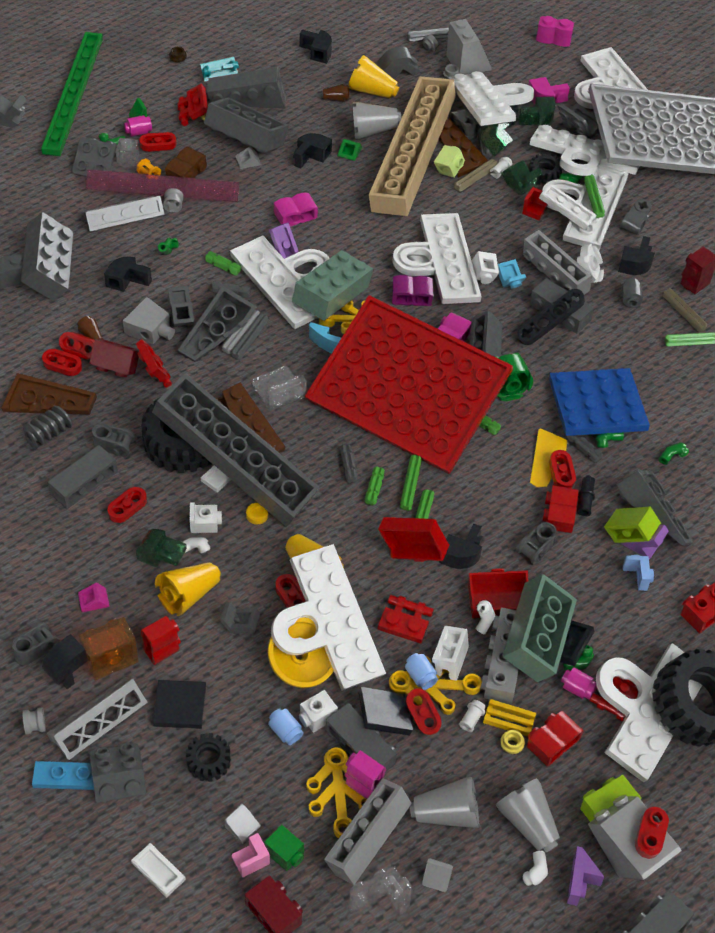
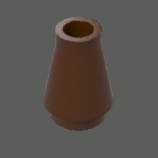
[323,84,349,102]
[77,316,103,340]

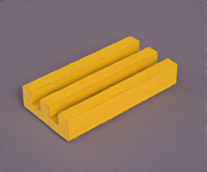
[483,699,536,737]

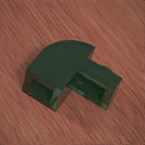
[518,97,556,127]
[480,122,513,157]
[501,160,542,195]
[136,529,187,567]

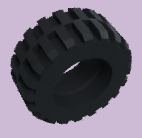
[141,397,209,473]
[652,649,715,747]

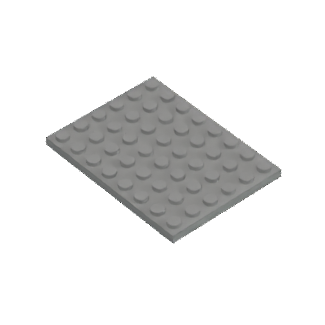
[588,83,715,174]

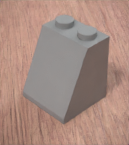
[446,19,492,75]
[588,795,682,880]

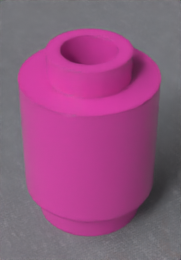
[124,115,152,137]
[561,668,597,700]

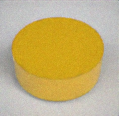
[246,503,268,524]

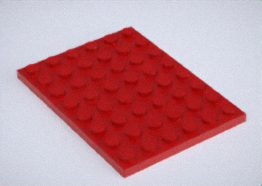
[304,295,513,474]

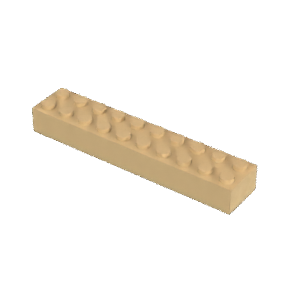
[369,77,456,216]

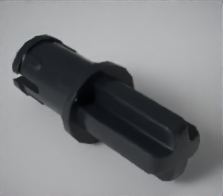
[577,475,595,517]

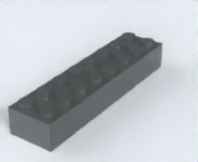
[152,373,320,527]

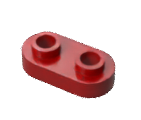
[139,132,177,152]
[59,332,95,359]
[42,349,82,376]
[549,450,576,488]
[107,487,147,523]
[275,574,306,608]
[406,688,442,735]
[635,807,669,859]

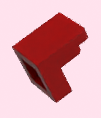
[522,187,548,220]

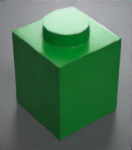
[264,824,304,871]

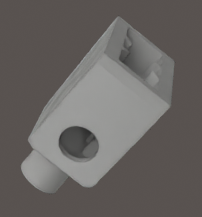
[123,297,175,344]

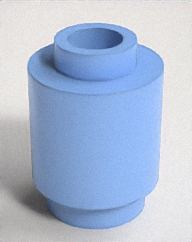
[405,653,438,690]
[268,709,304,745]

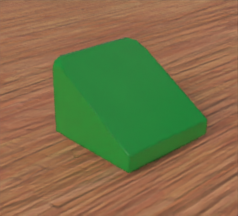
[129,98,147,118]
[337,139,362,161]

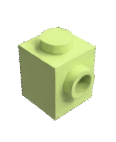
[434,145,465,178]

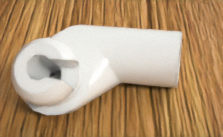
[175,537,210,555]
[475,600,495,634]
[523,851,548,886]

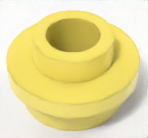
[500,730,525,754]

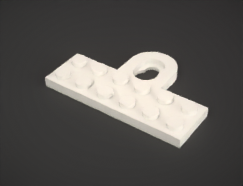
[574,47,648,109]
[449,71,534,126]
[530,125,640,176]
[542,165,629,250]
[392,213,482,304]
[230,236,330,329]
[271,544,386,691]
[596,643,702,782]

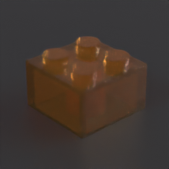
[79,617,139,681]

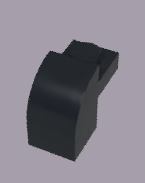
[299,30,332,64]
[293,133,332,169]
[618,236,655,275]
[104,256,152,292]
[439,523,483,569]
[42,634,88,689]

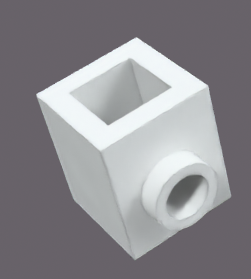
[299,690,338,733]

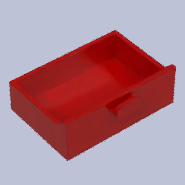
[378,517,449,562]
[467,568,529,618]

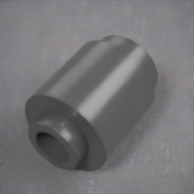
[622,278,643,307]

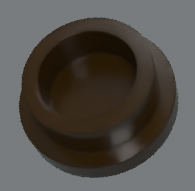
[169,46,187,62]

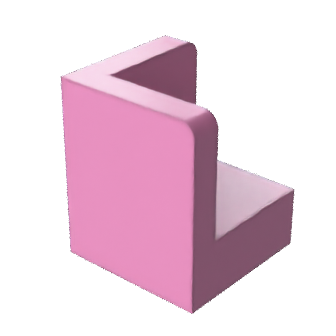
[232,833,270,878]

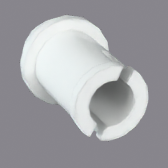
[490,157,513,179]
[459,700,485,732]

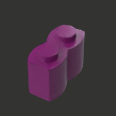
[392,275,433,306]

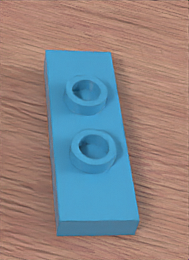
[32,761,94,790]

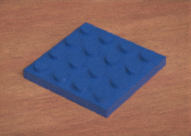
[549,368,650,436]

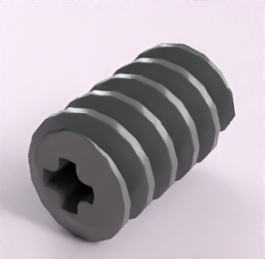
[23,406,72,449]

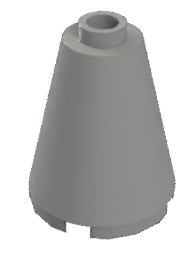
[353,102,401,139]
[410,777,479,828]
[496,778,560,853]

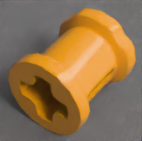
[136,158,161,180]

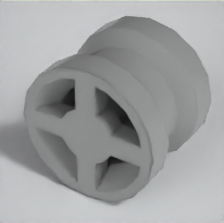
[163,188,183,212]
[23,707,46,735]

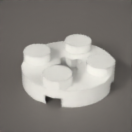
[577,244,604,283]

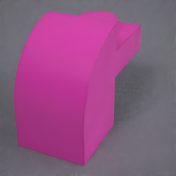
[529,77,570,109]

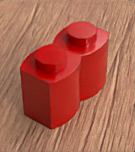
[542,485,579,533]
[141,615,181,665]
[526,711,584,767]

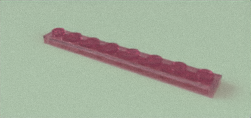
[86,169,239,202]

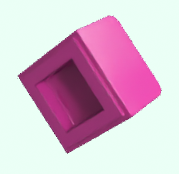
[78,582,109,612]

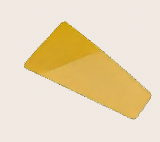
[530,429,567,487]

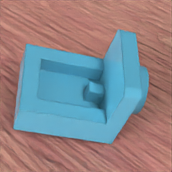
[498,259,526,289]

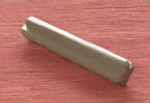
[454,159,498,192]
[663,288,707,333]

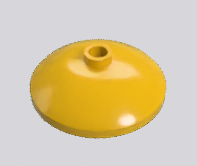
[268,617,333,688]

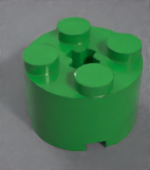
[495,353,533,401]

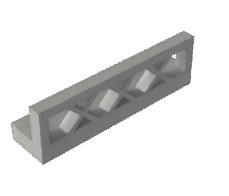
[83,195,165,231]
[46,677,148,760]

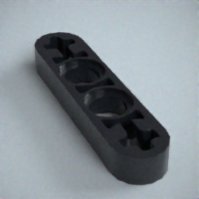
[517,289,585,345]

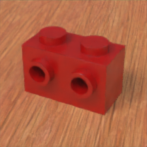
[680,583,715,634]

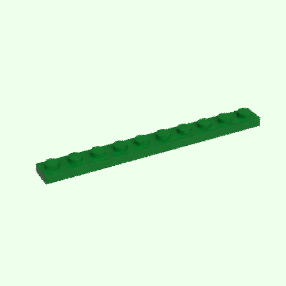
[41,32,103,156]

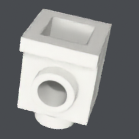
[471,251,499,284]
[190,503,222,533]

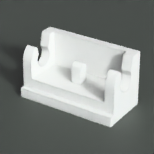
[432,626,469,681]

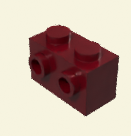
[680,246,715,294]
[90,339,139,377]
[245,875,303,933]

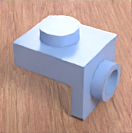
[623,555,654,591]

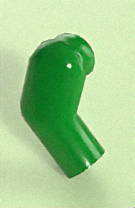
[559,173,582,184]
[158,238,179,255]
[658,442,689,465]
[563,645,594,671]

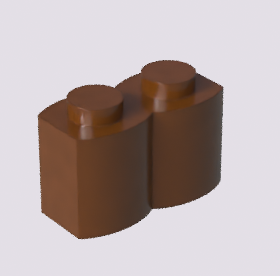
[165,147,207,187]

